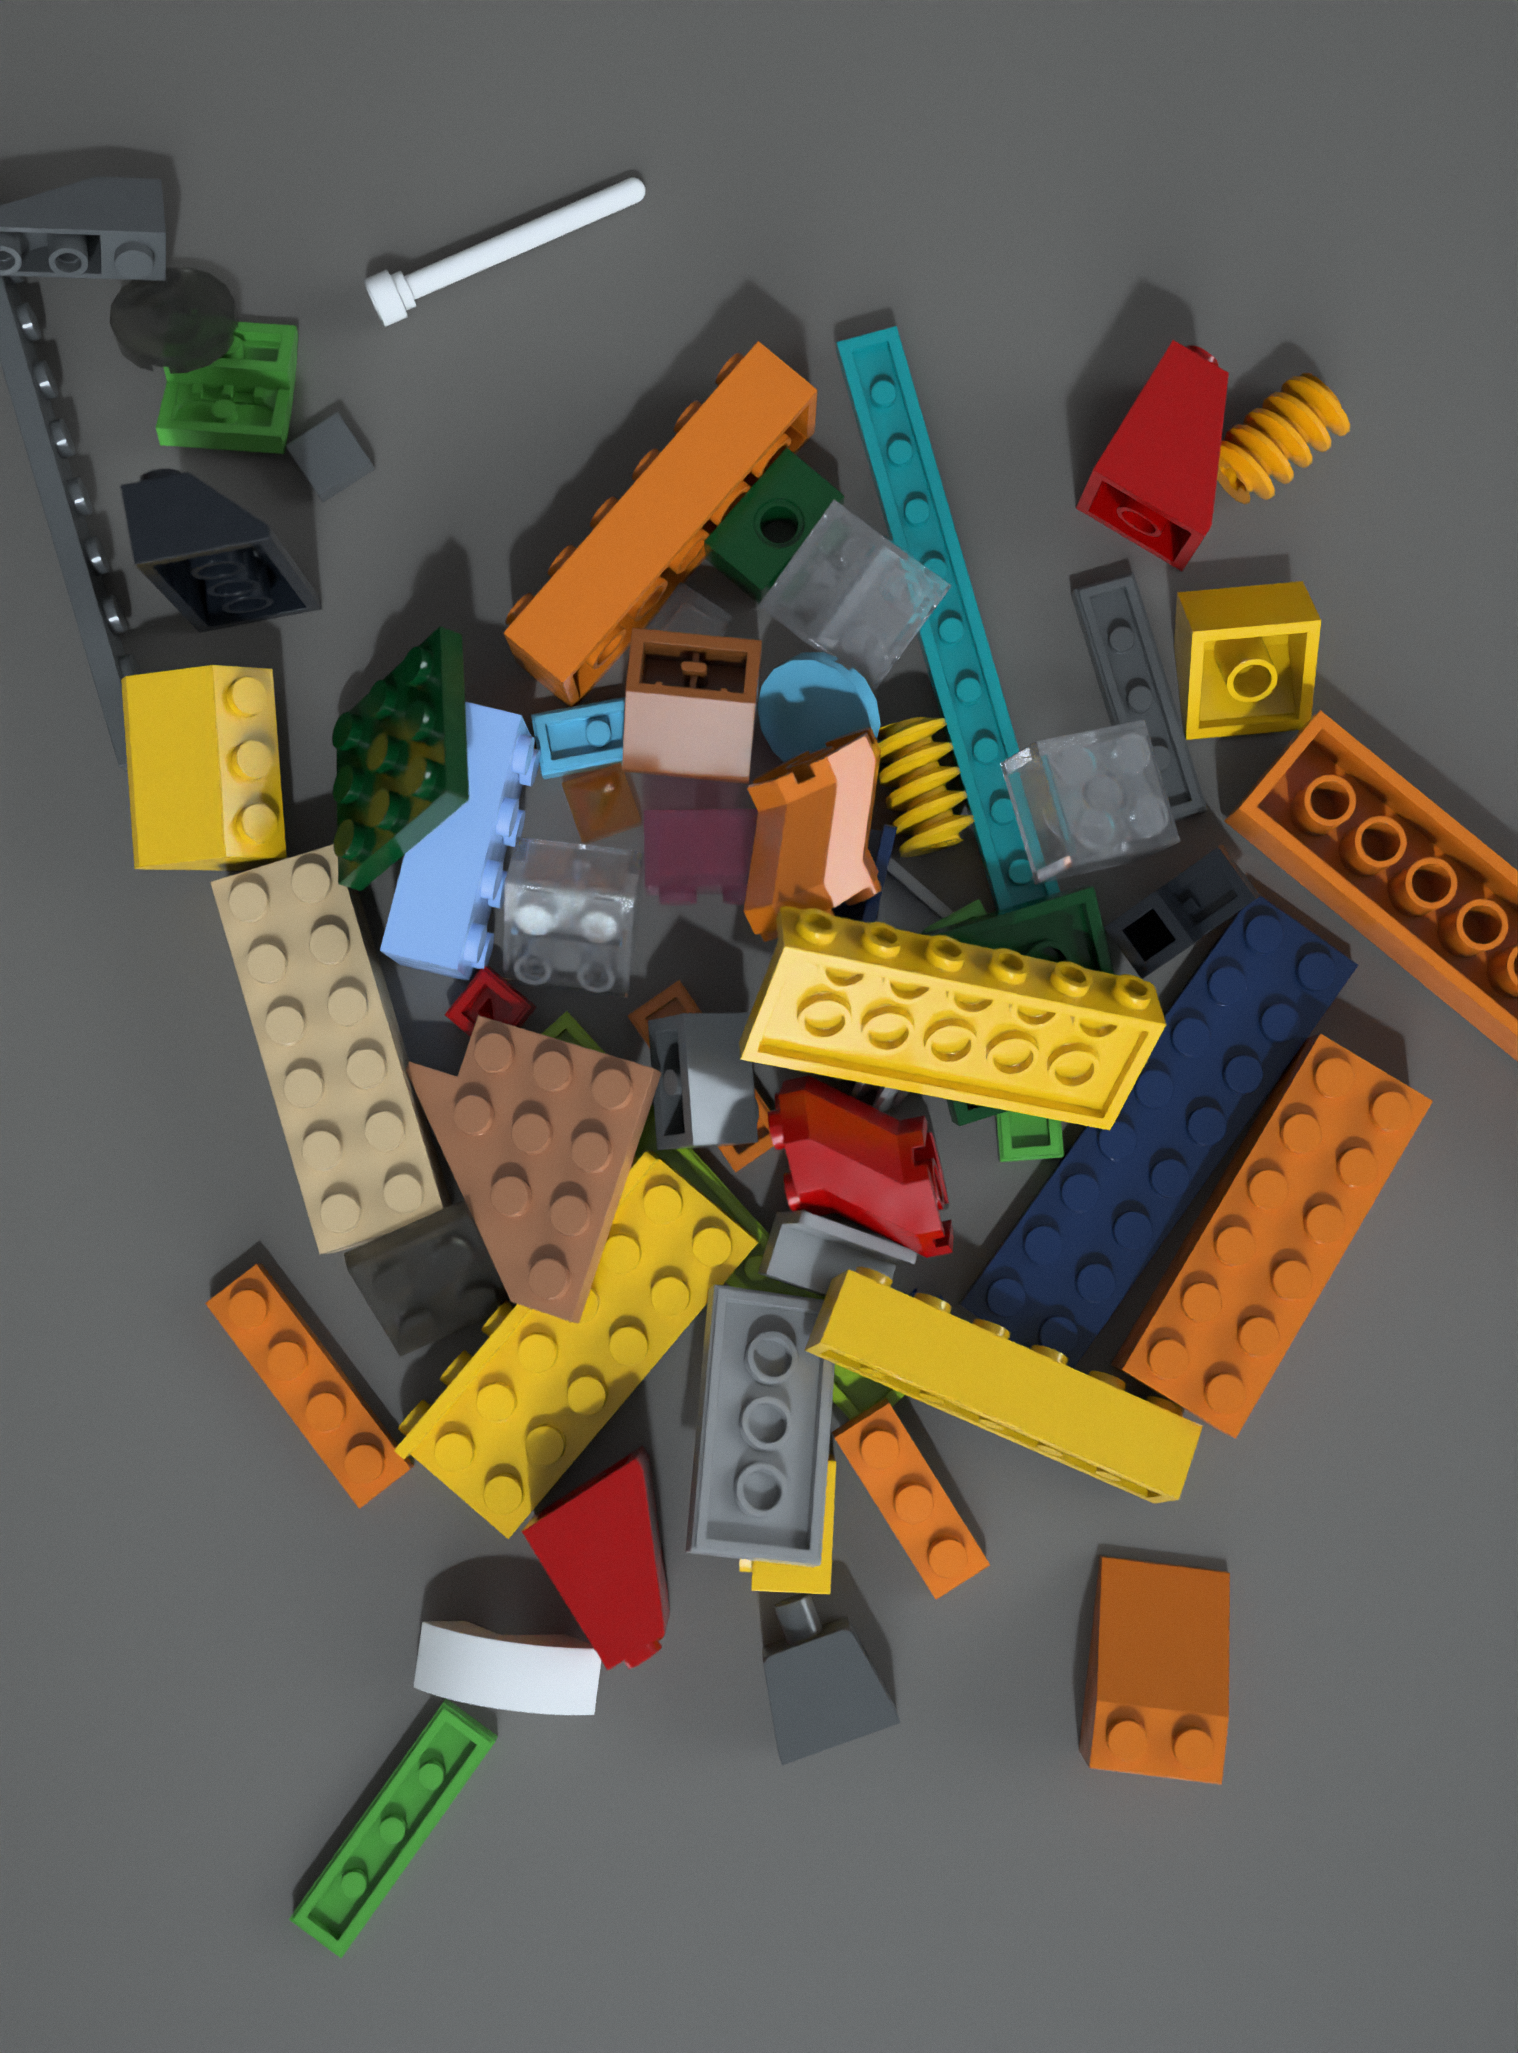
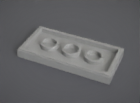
[685,1284,835,1567]

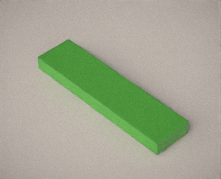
[289,1698,498,1958]

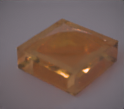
[561,763,642,845]

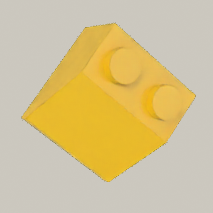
[1174,581,1321,740]

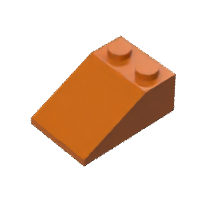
[1079,1555,1230,1785]

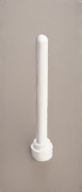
[363,177,645,327]

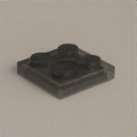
[344,1200,517,1357]

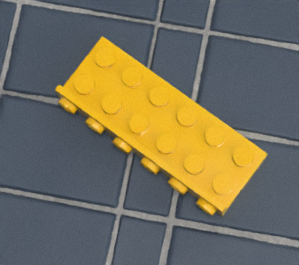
[739,906,1166,1130]
[394,1150,759,1539]

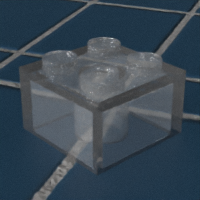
[1000,719,1181,885]

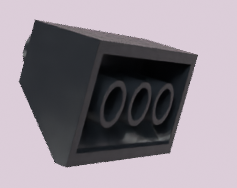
[120,468,322,633]

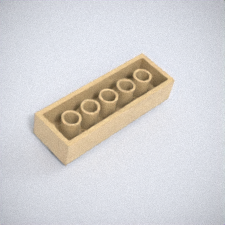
[210,845,455,1254]

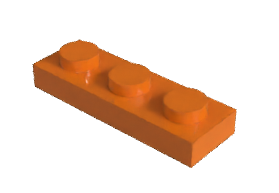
[831,1398,990,1600]

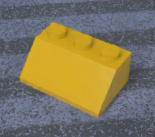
[121,665,287,871]

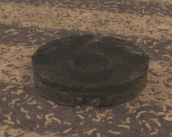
[110,267,238,374]

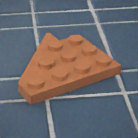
[406,1015,662,1323]

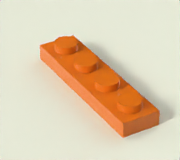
[205,1263,414,1509]

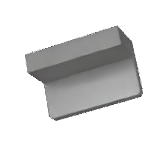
[758,1211,918,1297]

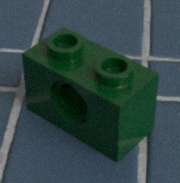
[704,447,845,606]

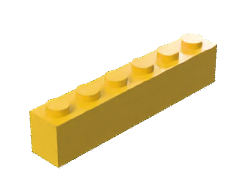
[805,1267,1203,1504]

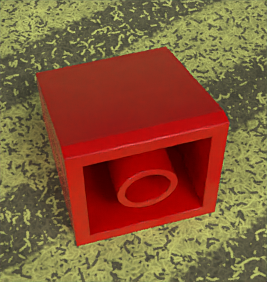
[1076,340,1229,572]
[522,1445,670,1671]

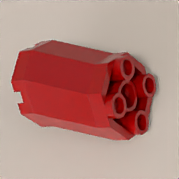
[768,1076,954,1258]

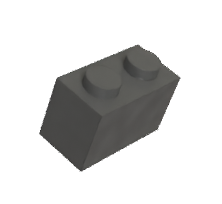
[648,1012,759,1150]

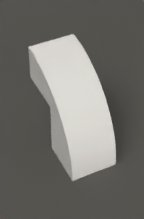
[413,1621,601,1715]

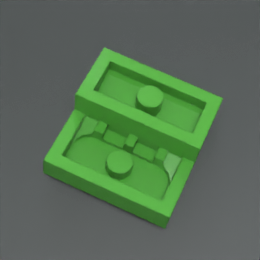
[156,317,298,454]

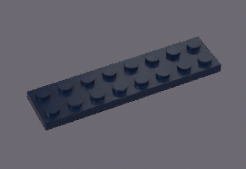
[958,896,1358,1369]

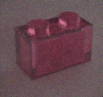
[644,809,758,906]

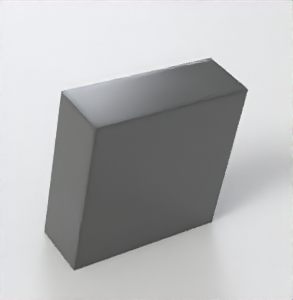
[285,412,375,502]

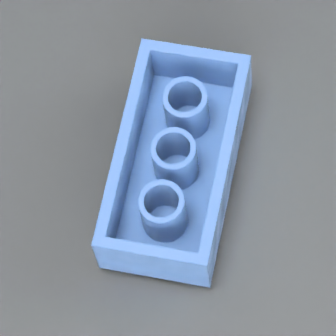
[380,702,541,982]

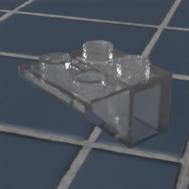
[759,500,952,689]
[503,837,644,998]

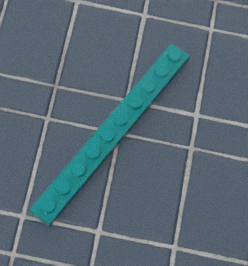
[836,326,1060,911]

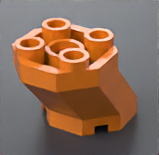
[744,727,882,942]

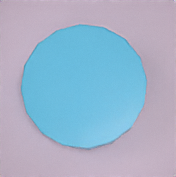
[757,652,881,762]

